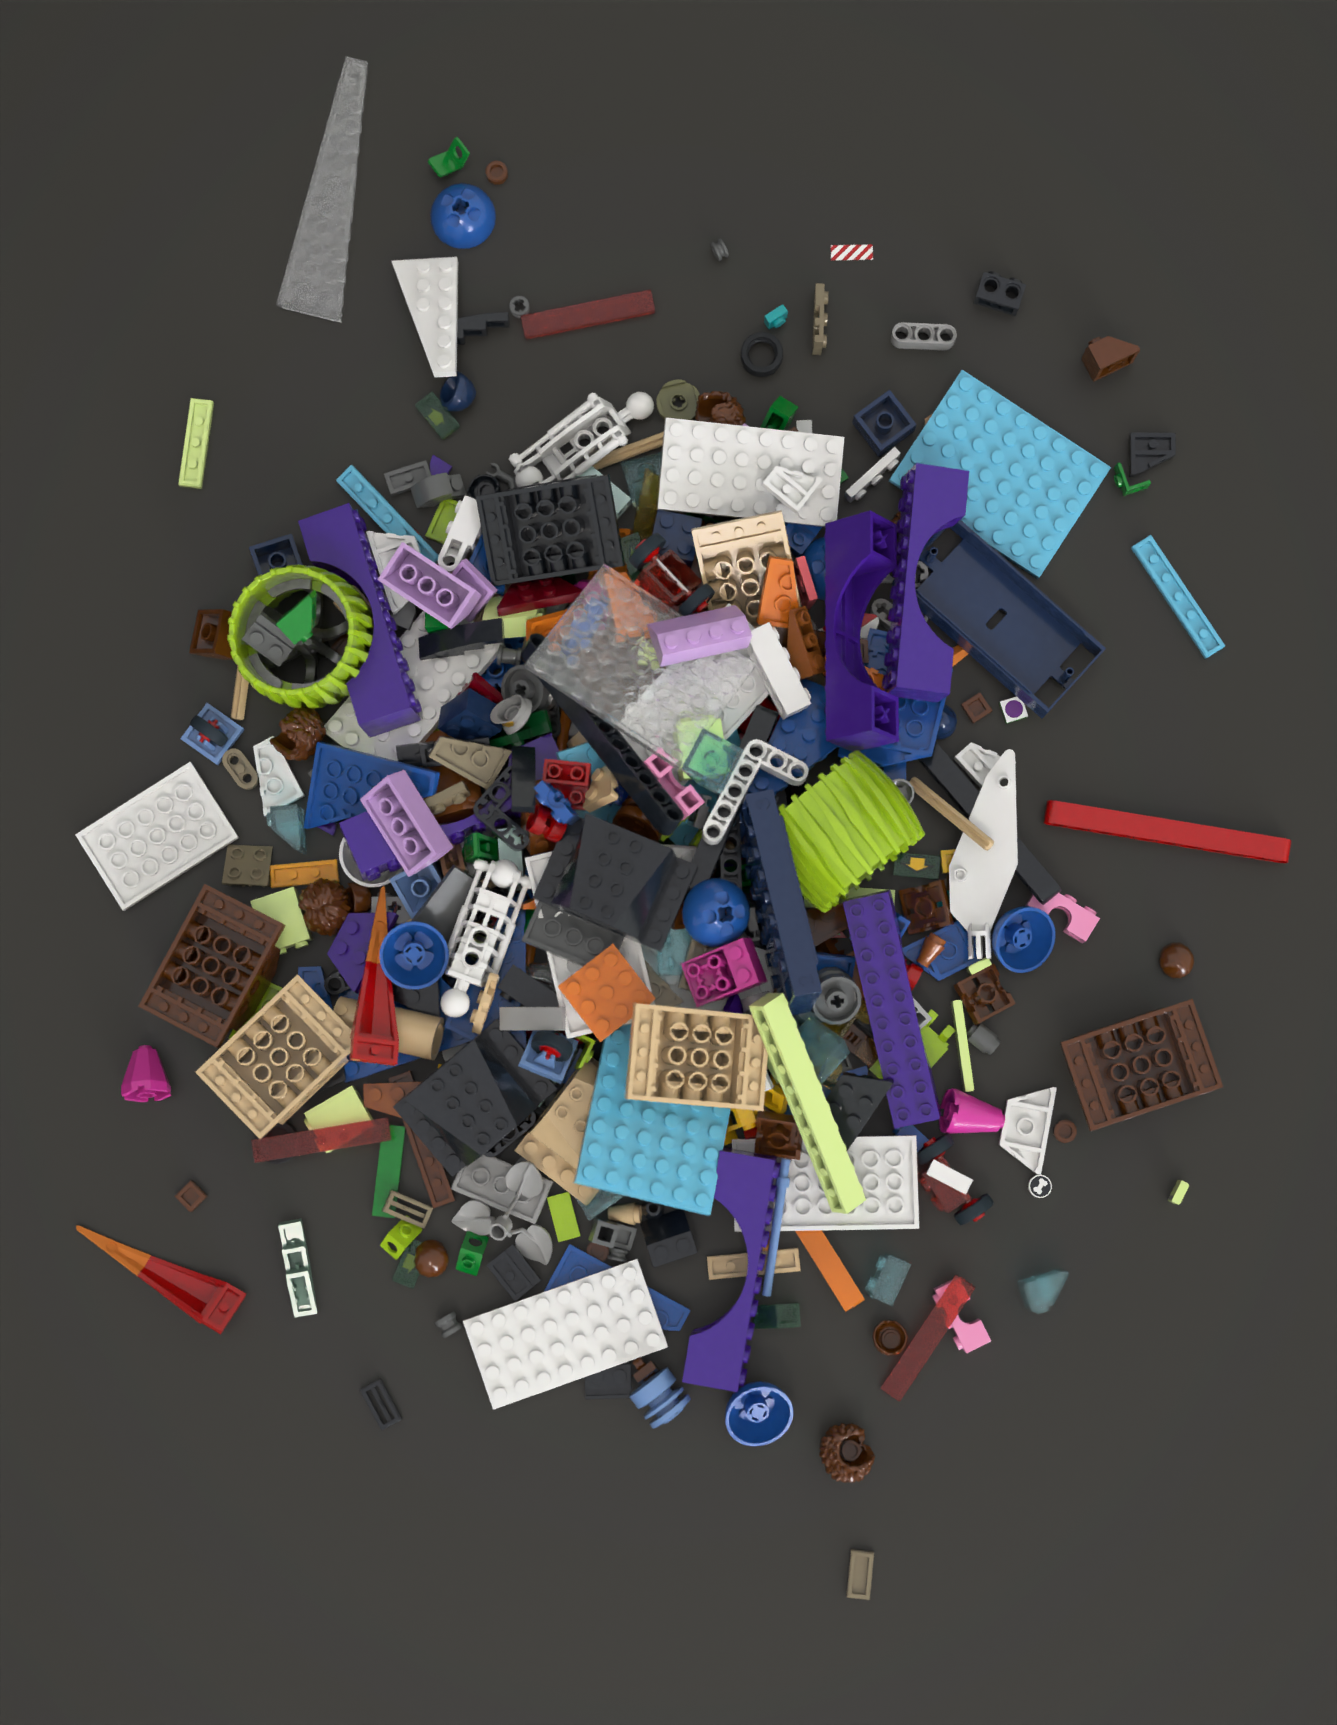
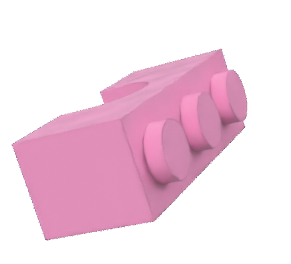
[644,748,705,821]
[1025,893,1100,943]
[932,1277,991,1354]

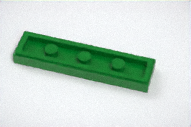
[372,1124,406,1218]

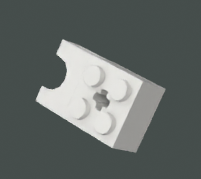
[438,495,482,573]

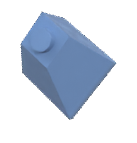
[389,861,444,919]

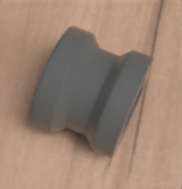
[434,1311,463,1339]

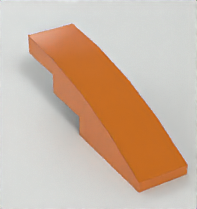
[795,1230,865,1312]

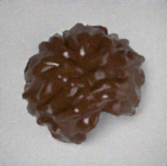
[695,391,746,426]
[269,706,326,761]
[298,878,353,936]
[819,1423,875,1483]

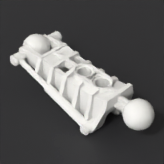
[509,392,654,487]
[440,858,531,1018]

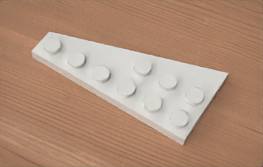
[392,257,458,377]

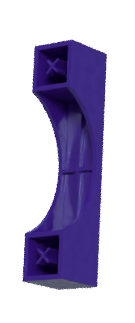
[882,463,969,703]
[298,503,422,738]
[824,511,899,752]
[339,733,559,882]
[843,889,941,1129]
[682,1147,781,1392]

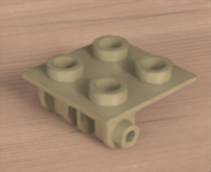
[222,845,273,888]

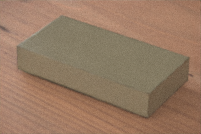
[846,1549,874,1600]

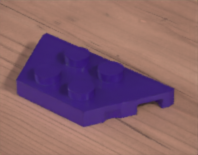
[327,912,399,994]

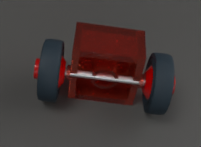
[629,533,715,617]
[917,1134,994,1226]

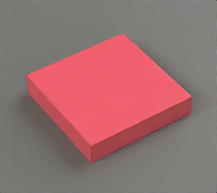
[793,556,818,610]

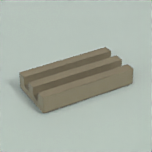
[382,1190,433,1229]

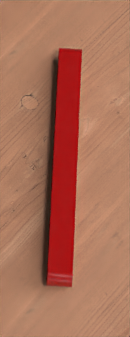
[1044,800,1291,863]

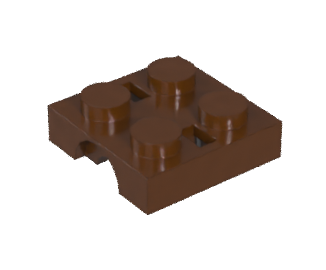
[899,880,954,935]
[953,964,1016,1025]
[754,1111,803,1160]

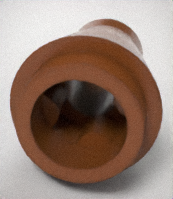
[916,932,946,968]

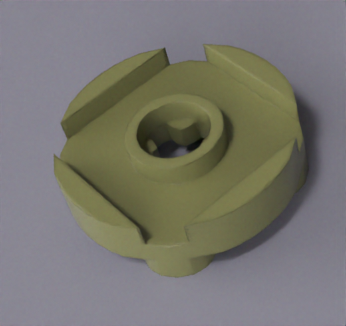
[656,379,700,420]

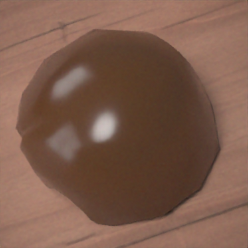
[346,882,372,913]
[1159,942,1194,978]
[414,1240,449,1277]
[872,1320,908,1356]

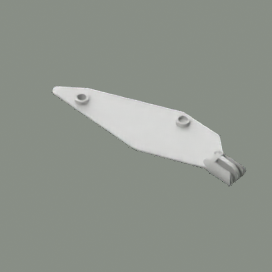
[949,749,1018,959]

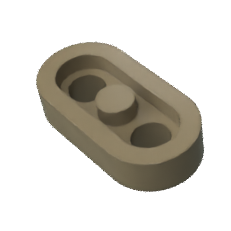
[222,748,259,790]

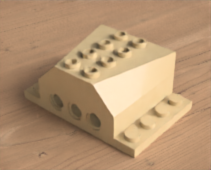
[691,510,802,628]
[195,974,352,1139]
[625,1003,768,1111]
[514,1057,600,1206]

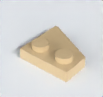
[470,972,499,1035]

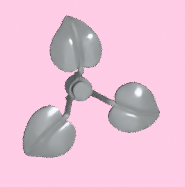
[451,1161,553,1265]

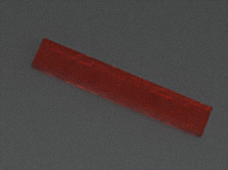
[521,289,655,339]
[251,1117,392,1163]
[881,1274,976,1402]

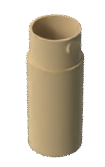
[333,996,445,1060]

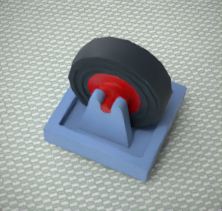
[180,703,245,765]
[518,1031,579,1084]

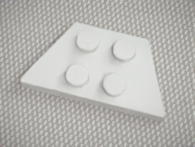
[366,531,421,614]
[999,1087,1057,1175]

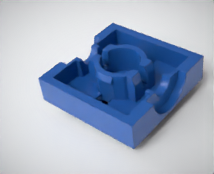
[534,780,581,825]

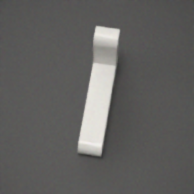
[702,739,808,845]

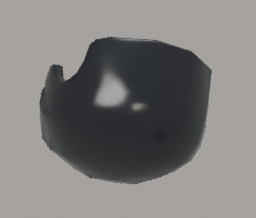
[467,474,501,499]

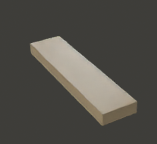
[707,1248,800,1280]

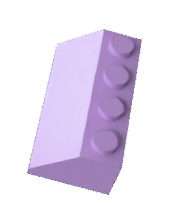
[377,542,482,629]
[647,605,752,667]
[360,770,453,877]

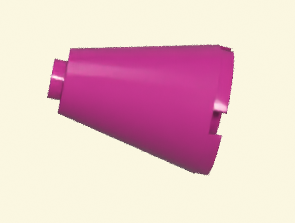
[939,1088,1005,1134]

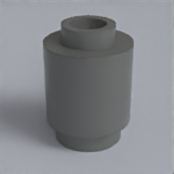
[966,1023,1001,1055]

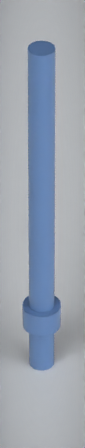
[762,1158,790,1297]

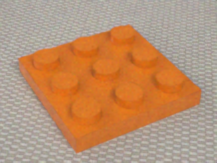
[557,944,656,1042]

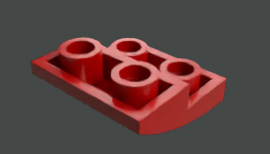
[541,759,591,811]

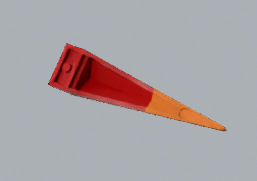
[350,886,399,1066]
[76,1225,246,1334]

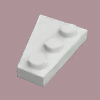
[253,736,305,817]

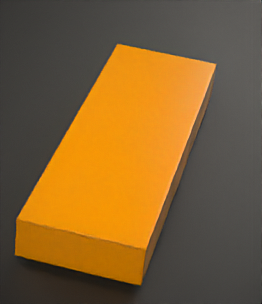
[270,859,340,889]

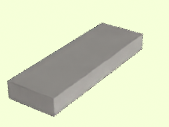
[499,1007,566,1031]

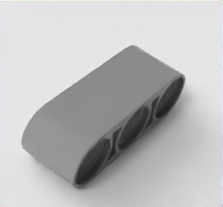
[890,322,957,351]

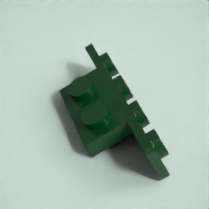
[489,709,552,749]

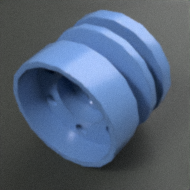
[629,1367,691,1429]

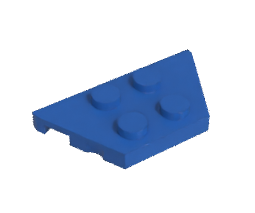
[903,921,980,981]

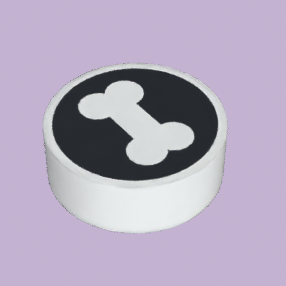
[1028,1175,1052,1198]

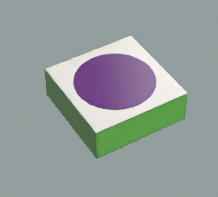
[999,696,1028,724]

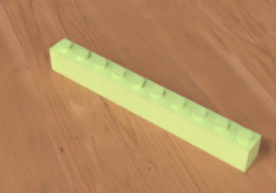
[749,993,866,1214]

